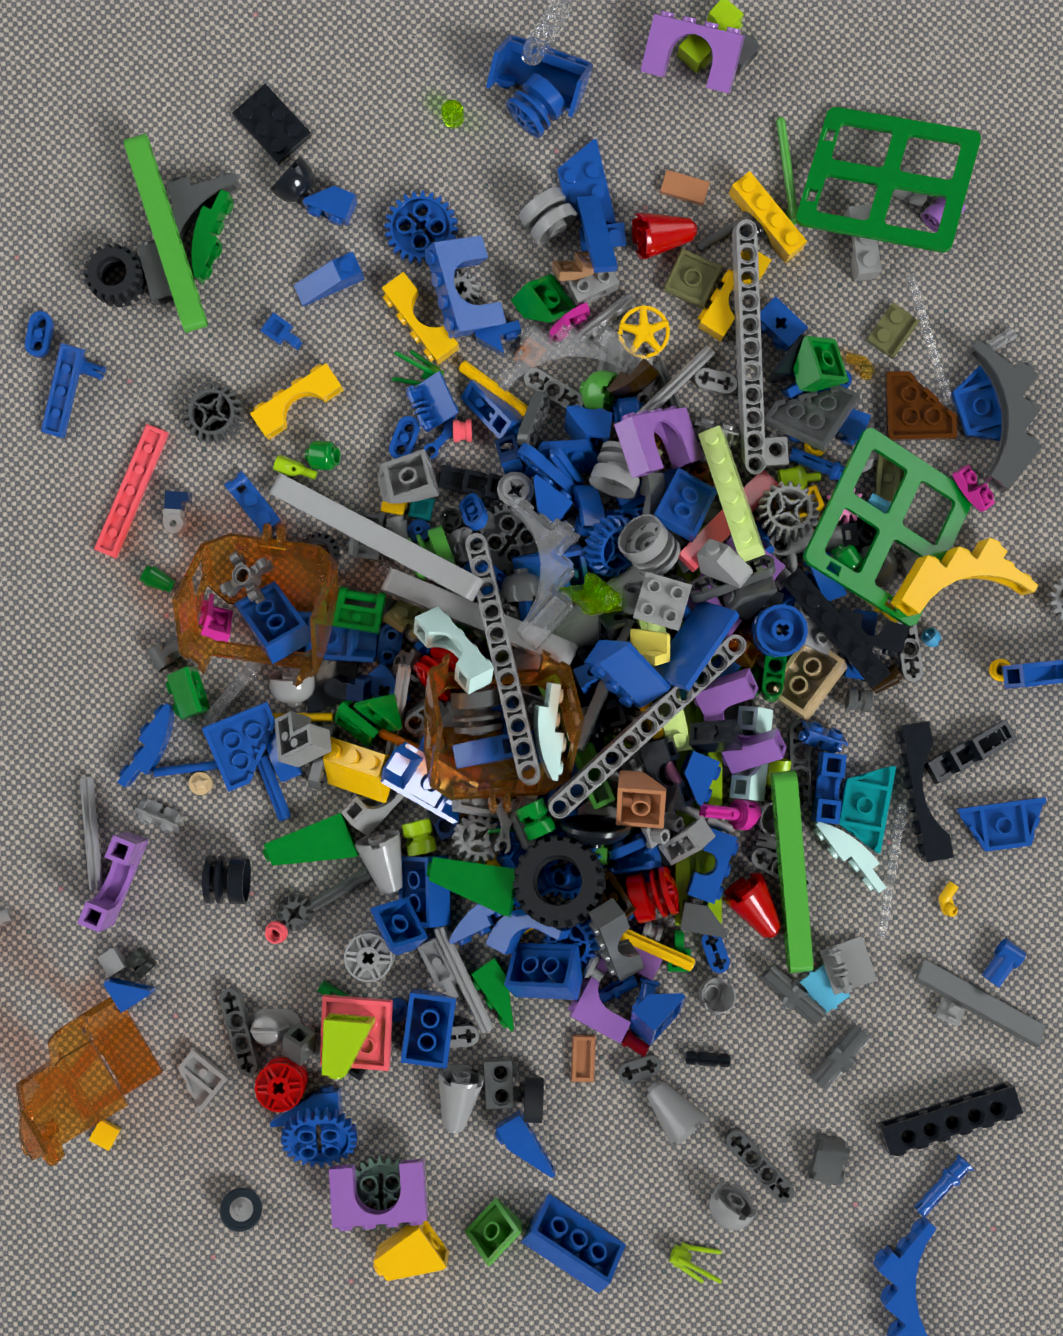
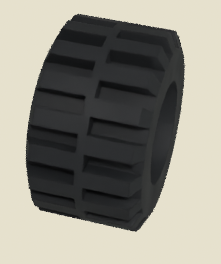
[84,243,147,307]

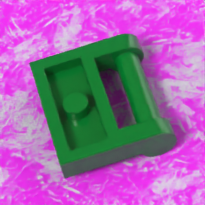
[332,586,387,634]

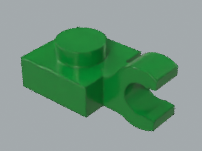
[667,930,691,972]

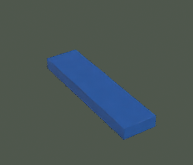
[575,195,618,273]
[41,343,85,438]

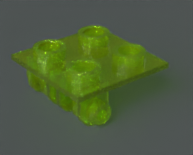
[559,573,623,616]

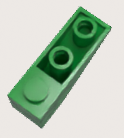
[471,955,514,1032]

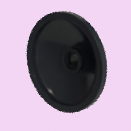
[560,815,631,849]

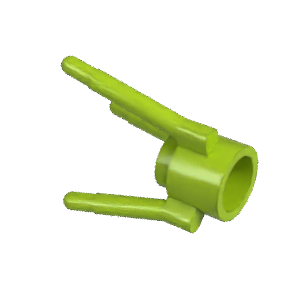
[669,1241,722,1284]

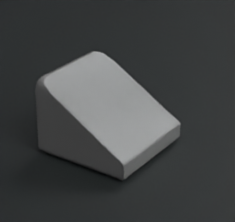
[97,946,127,977]

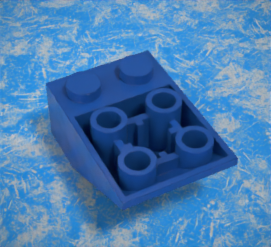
[512,544,591,601]

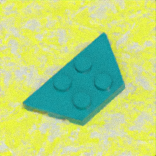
[839,766,896,854]

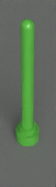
[776,117,799,225]

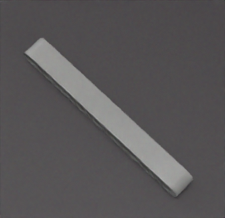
[380,568,578,668]

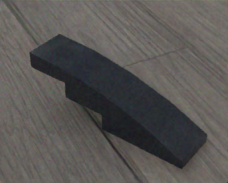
[438,465,530,506]
[924,719,1017,784]

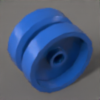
[750,604,808,658]

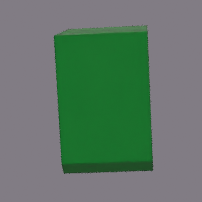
[353,694,402,732]

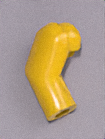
[938,881,959,917]

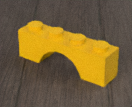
[729,171,807,263]
[698,251,771,342]
[382,271,459,365]
[250,363,344,440]

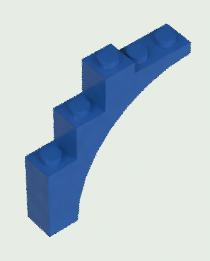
[1002,660,1063,689]
[873,1217,937,1336]

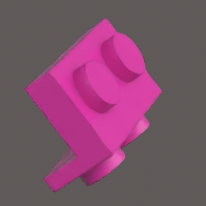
[198,593,233,642]

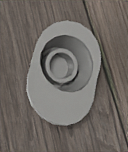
[249,1009,302,1046]

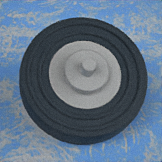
[219,1188,262,1232]

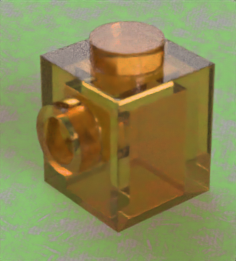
[728,634,762,668]

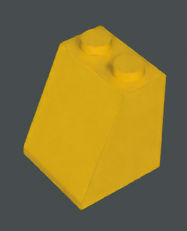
[373,1220,449,1281]

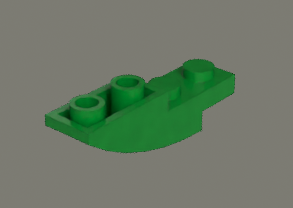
[191,189,234,285]

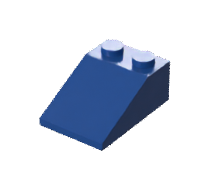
[234,581,313,664]

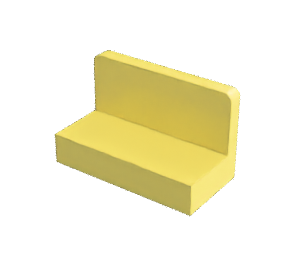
[630,628,670,666]

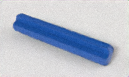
[549,447,584,485]
[257,755,291,821]

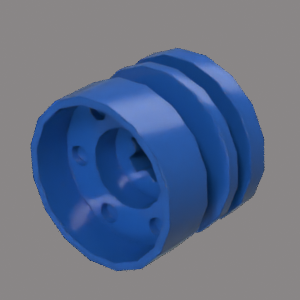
[506,73,567,138]

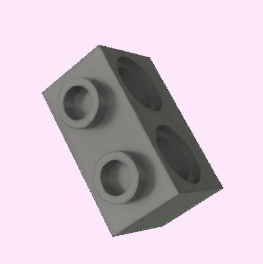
[484,1056,518,1109]

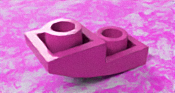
[549,302,590,341]
[952,464,995,512]

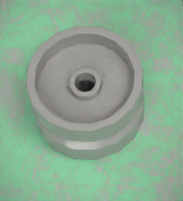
[518,187,577,245]

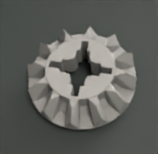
[497,472,534,509]

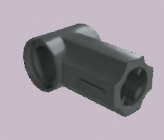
[147,631,197,672]

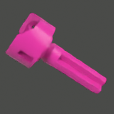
[699,799,762,831]

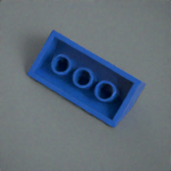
[521,1194,626,1293]

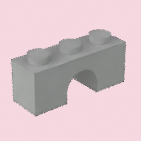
[844,204,882,282]

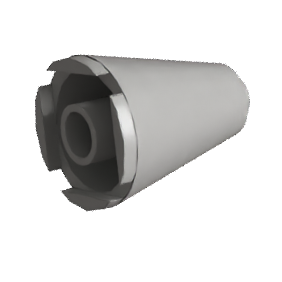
[355,829,402,896]
[438,1064,484,1133]
[646,1080,709,1148]

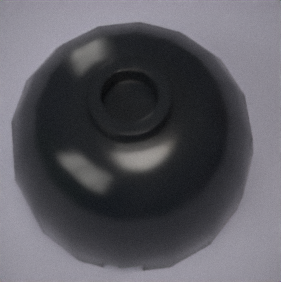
[270,156,314,202]

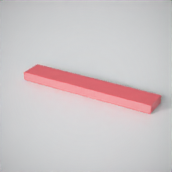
[94,424,169,559]
[678,470,779,572]

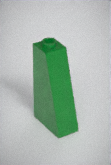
[263,813,359,866]
[426,857,515,918]

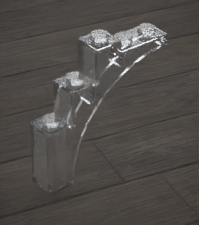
[498,322,649,391]
[510,496,576,651]

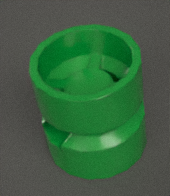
[515,798,556,841]

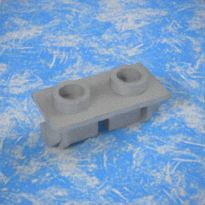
[693,417,740,448]
[135,799,185,834]

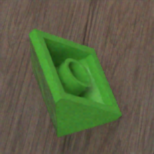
[464,1198,522,1266]

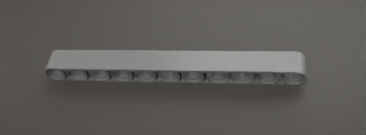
[732,219,766,475]
[269,473,484,602]
[465,533,541,785]
[547,634,746,818]

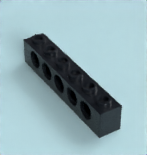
[877,1081,1023,1156]

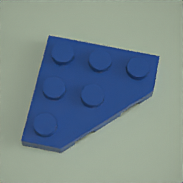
[202,701,275,792]

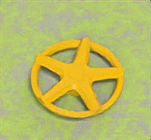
[619,305,670,358]

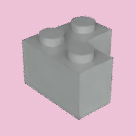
[274,711,332,767]

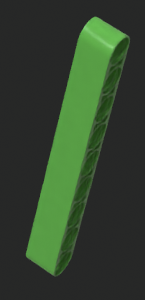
[123,133,208,333]
[770,770,813,973]

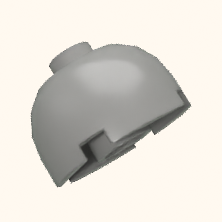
[268,667,315,707]
[709,1182,757,1231]

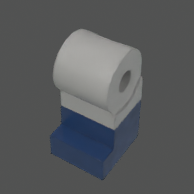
[163,491,192,535]

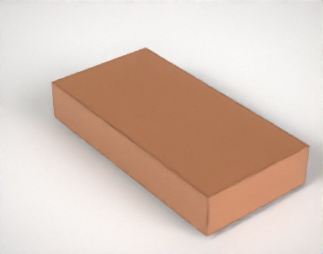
[660,170,710,206]
[571,1034,596,1083]

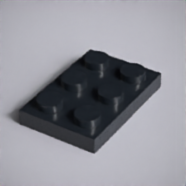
[232,83,312,166]

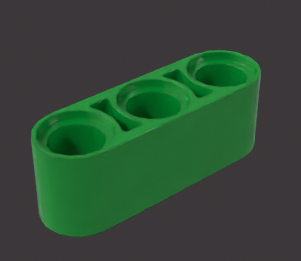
[760,632,787,702]

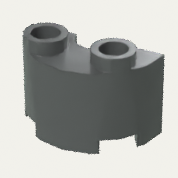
[806,1133,850,1185]

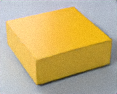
[89,1118,122,1151]

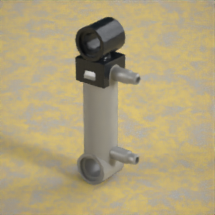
[769,522,877,573]

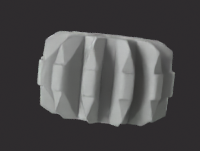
[454,271,480,305]

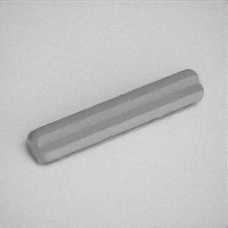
[576,293,635,342]

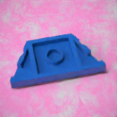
[557,139,616,223]
[951,365,1002,441]
[522,439,600,477]
[956,797,1046,852]

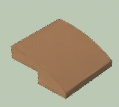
[552,252,594,281]

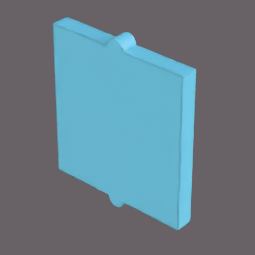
[799,964,850,1014]

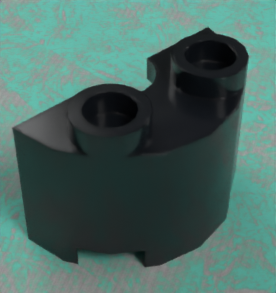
[575,698,627,742]

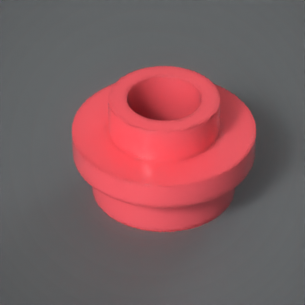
[265,921,288,944]

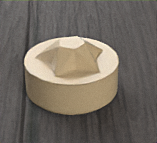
[189,772,213,795]

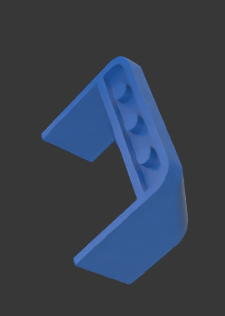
[486,35,593,118]

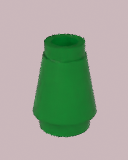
[139,565,176,593]

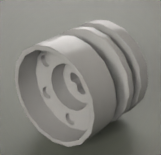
[589,441,640,499]
[618,514,680,576]
[344,928,396,982]

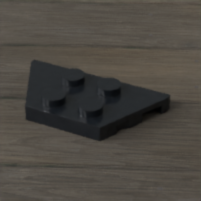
[307,659,359,713]

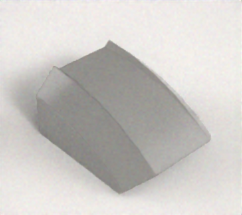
[378,449,440,503]

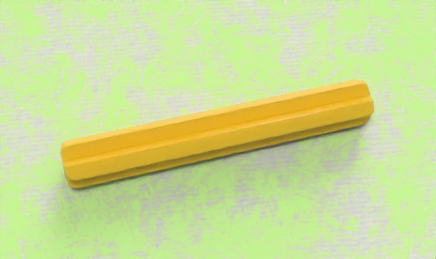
[458,360,528,417]
[620,929,695,971]

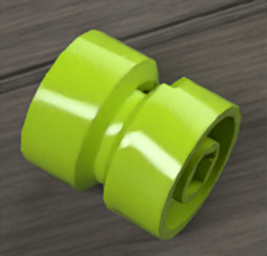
[401,818,437,856]

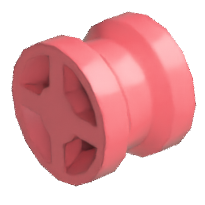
[453,419,472,443]

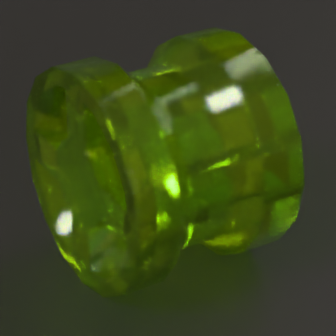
[441,99,465,129]

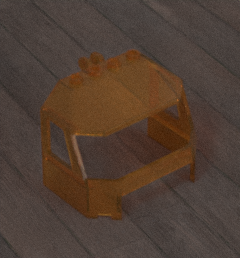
[172,523,339,687]
[423,650,584,813]
[16,997,163,1166]

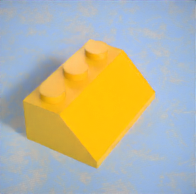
[323,737,391,803]

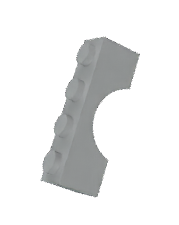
[341,789,404,836]

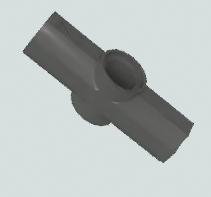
[760,963,826,1026]
[810,1024,871,1091]

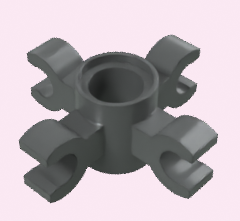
[219,551,274,604]

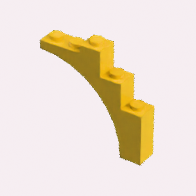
[891,537,1038,617]

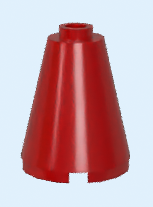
[631,212,697,260]
[722,872,781,938]

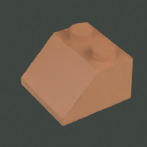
[616,770,666,829]

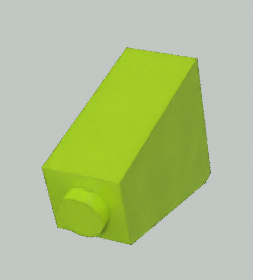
[322,1013,375,1079]

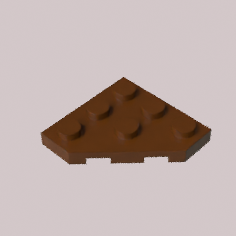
[885,371,957,441]

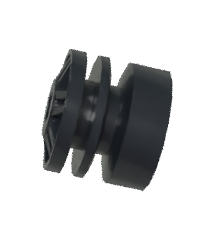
[201,855,251,905]

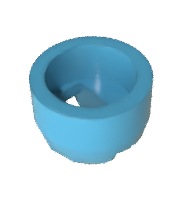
[920,627,941,647]

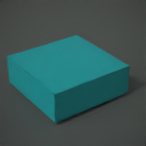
[408,498,435,522]

